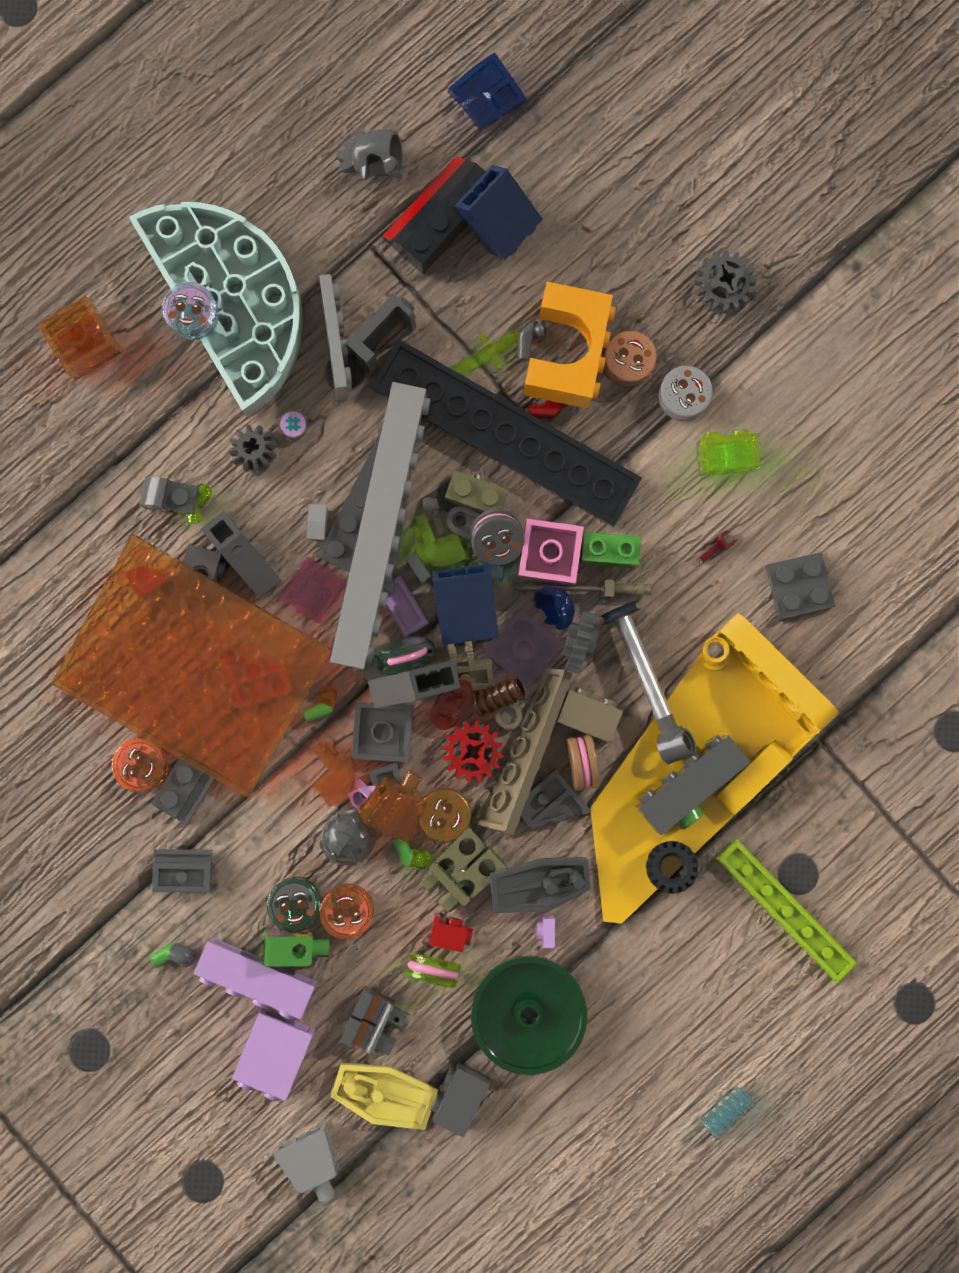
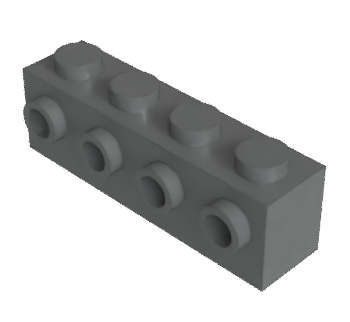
[636,734,751,835]

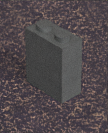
[368,659,461,709]

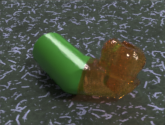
[303,685,337,723]

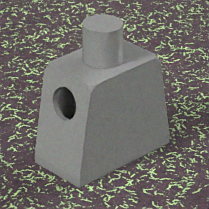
[273,1122,339,1202]

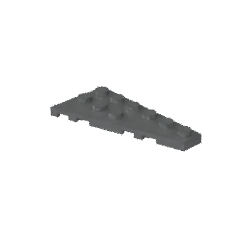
[318,430,411,594]

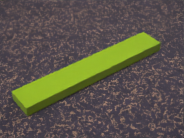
[716,838,858,984]

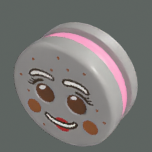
[658,366,713,421]

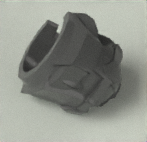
[319,806,378,867]

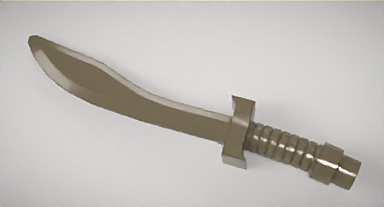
[514,580,651,598]

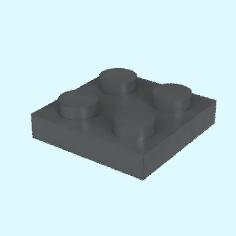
[765,552,835,620]
[352,702,413,762]

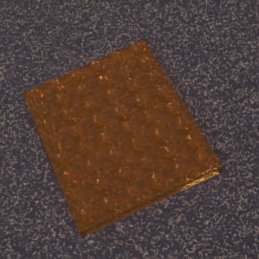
[51,534,333,798]

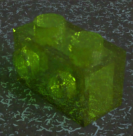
[696,429,760,476]

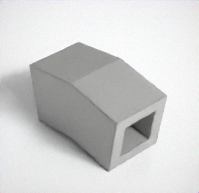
[307,504,328,540]

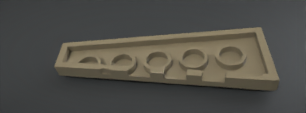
[472,668,573,836]

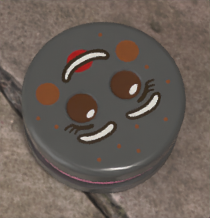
[470,509,525,566]

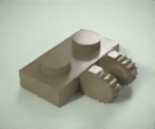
[438,641,494,696]

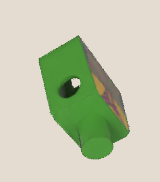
[263,928,329,967]

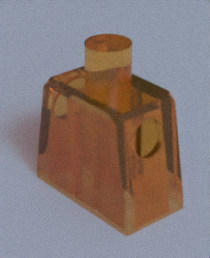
[357,769,426,844]

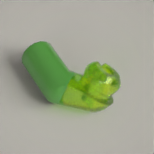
[392,836,431,869]

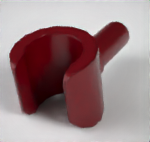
[699,530,737,563]

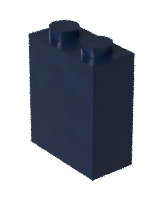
[455,165,543,260]
[432,564,499,647]

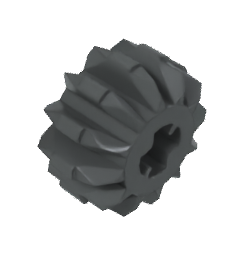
[229,424,277,473]

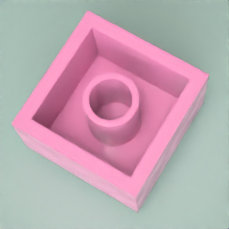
[518,519,584,586]

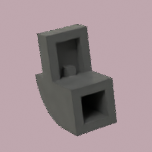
[139,476,200,515]

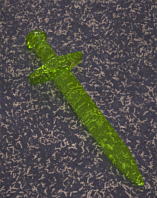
[450,330,520,376]

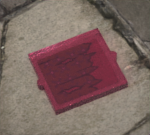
[280,557,346,623]

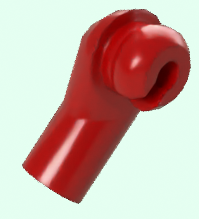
[528,400,565,419]

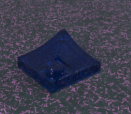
[447,52,527,132]

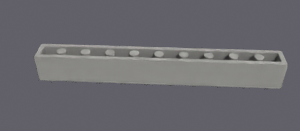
[330,382,431,670]

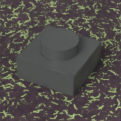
[405,553,432,585]
[369,762,404,799]

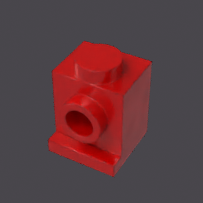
[429,913,473,953]

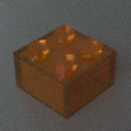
[37,295,123,381]

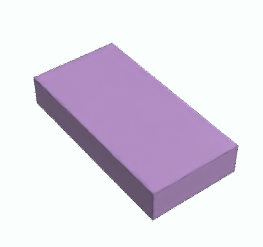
[383,575,429,638]

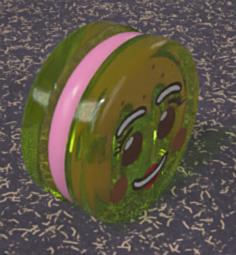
[404,952,461,988]

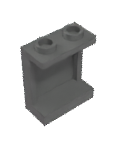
[346,293,416,376]

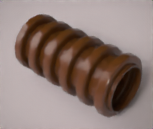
[471,676,525,717]

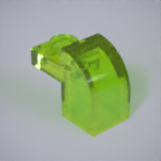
[412,514,467,569]

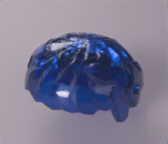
[534,586,575,630]

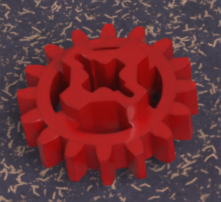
[442,721,503,783]

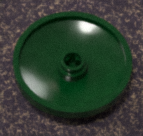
[471,955,587,1075]

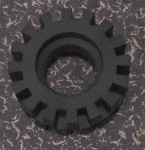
[646,841,699,894]

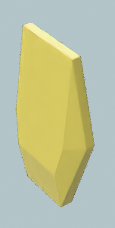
[330,1062,438,1130]

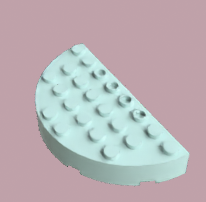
[129,202,303,418]

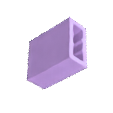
[232,1008,316,1101]

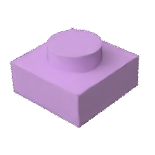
[537,915,555,948]

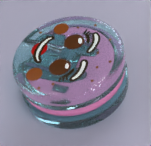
[162,282,219,340]

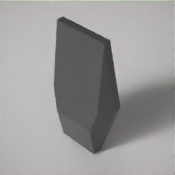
[489,857,590,913]

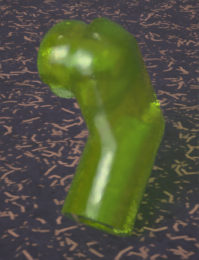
[186,484,212,524]

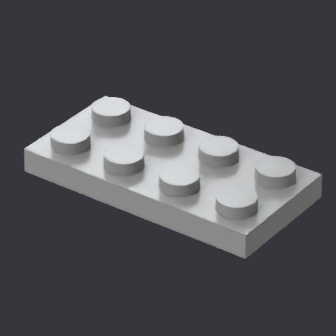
[319,274,352,402]

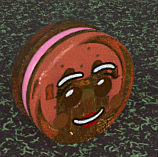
[112,738,169,792]
[320,883,374,939]

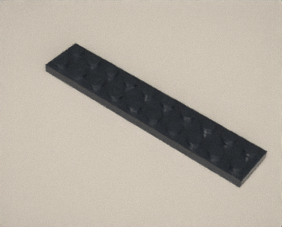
[370,339,642,528]

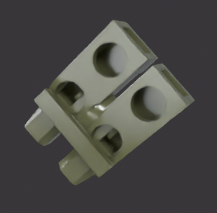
[420,825,507,913]

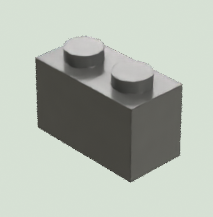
[430,1062,490,1138]

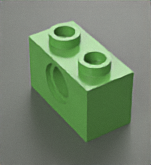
[580,532,641,568]

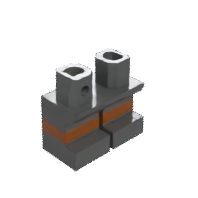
[340,986,407,1055]

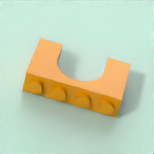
[523,282,616,409]

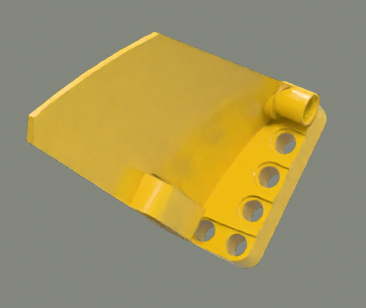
[590,613,839,924]

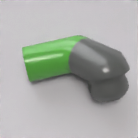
[150,942,195,968]

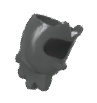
[337,129,403,180]

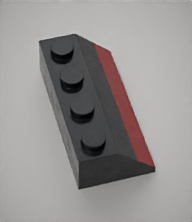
[382,156,486,274]

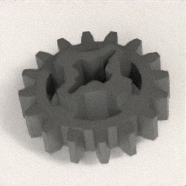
[694,250,757,313]
[562,611,599,674]

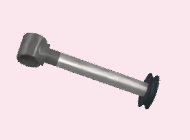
[599,601,697,764]

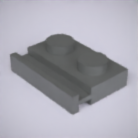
[151,755,218,825]
[152,849,213,893]

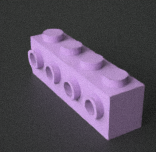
[193,937,318,1020]

